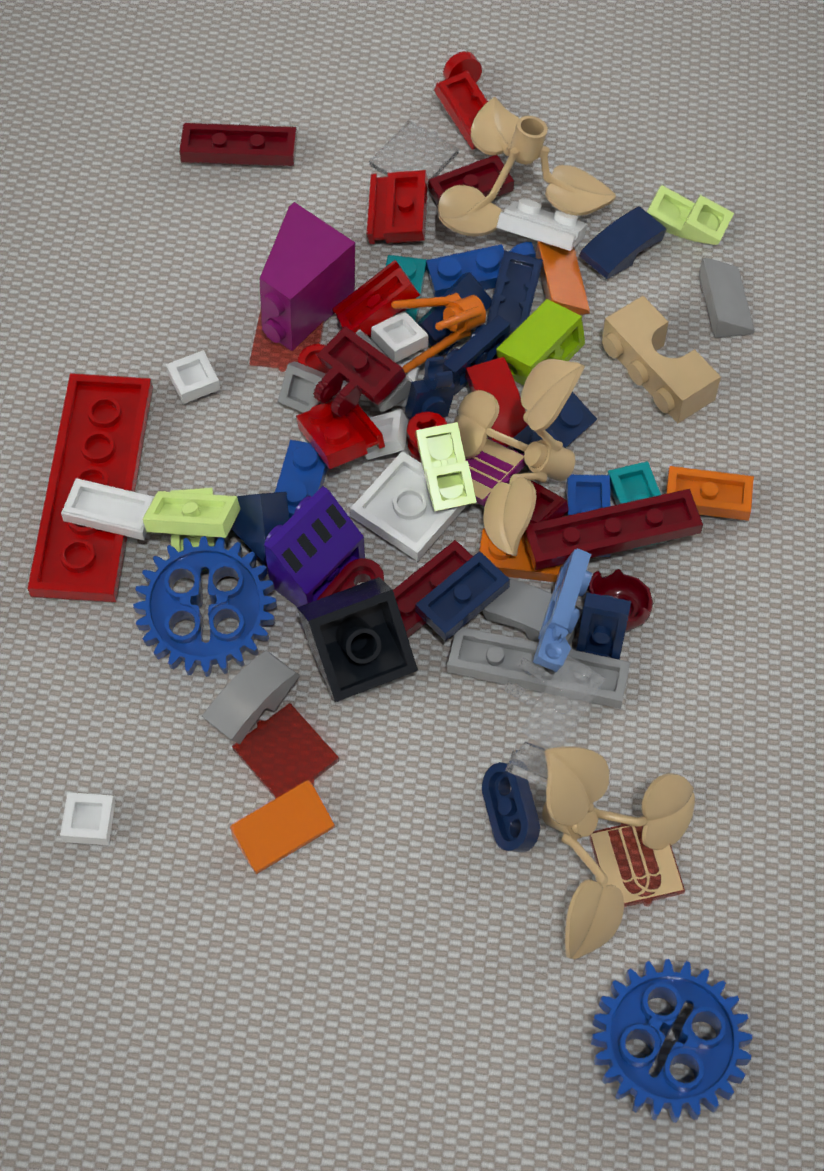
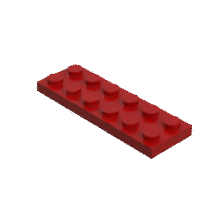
[27,373,153,602]

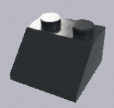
[297,577,418,702]

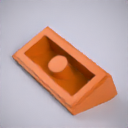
[536,241,590,315]
[230,780,335,874]

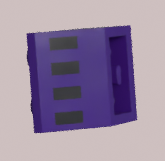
[264,486,365,607]

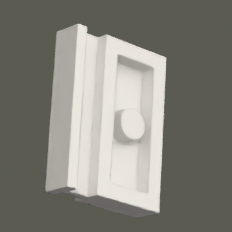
[497,199,588,251]

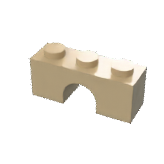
[602,296,721,424]

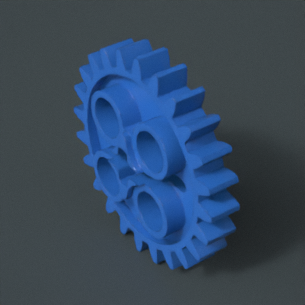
[133,536,277,677]
[591,959,753,1123]

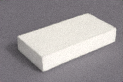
[61,478,154,540]

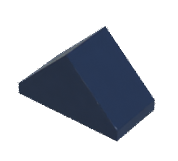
[231,492,289,561]

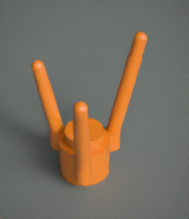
[392,293,486,373]

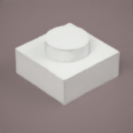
[371,311,428,363]
[166,350,221,404]
[364,409,408,460]
[60,792,116,845]

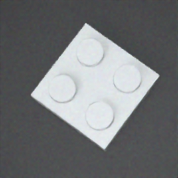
[350,451,467,561]

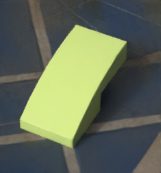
[647,185,734,245]
[415,422,477,512]

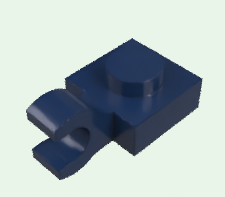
[405,356,456,420]

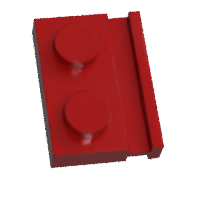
[367,170,428,244]
[332,260,420,337]
[296,401,385,469]

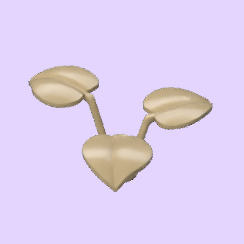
[438,97,616,237]
[453,359,585,556]
[542,746,695,959]

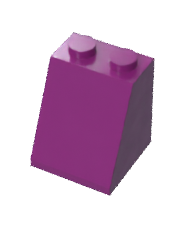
[259,202,355,351]

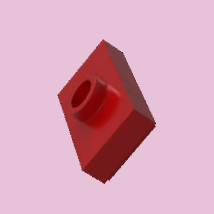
[434,70,488,150]

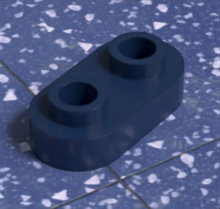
[482,762,540,853]

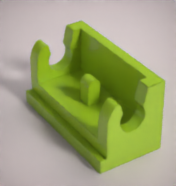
[496,299,585,386]

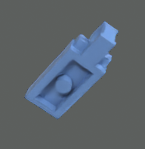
[533,548,592,672]

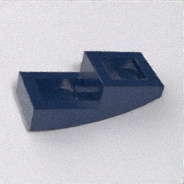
[579,206,667,279]

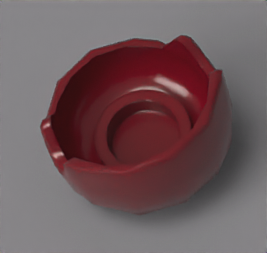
[586,569,654,631]

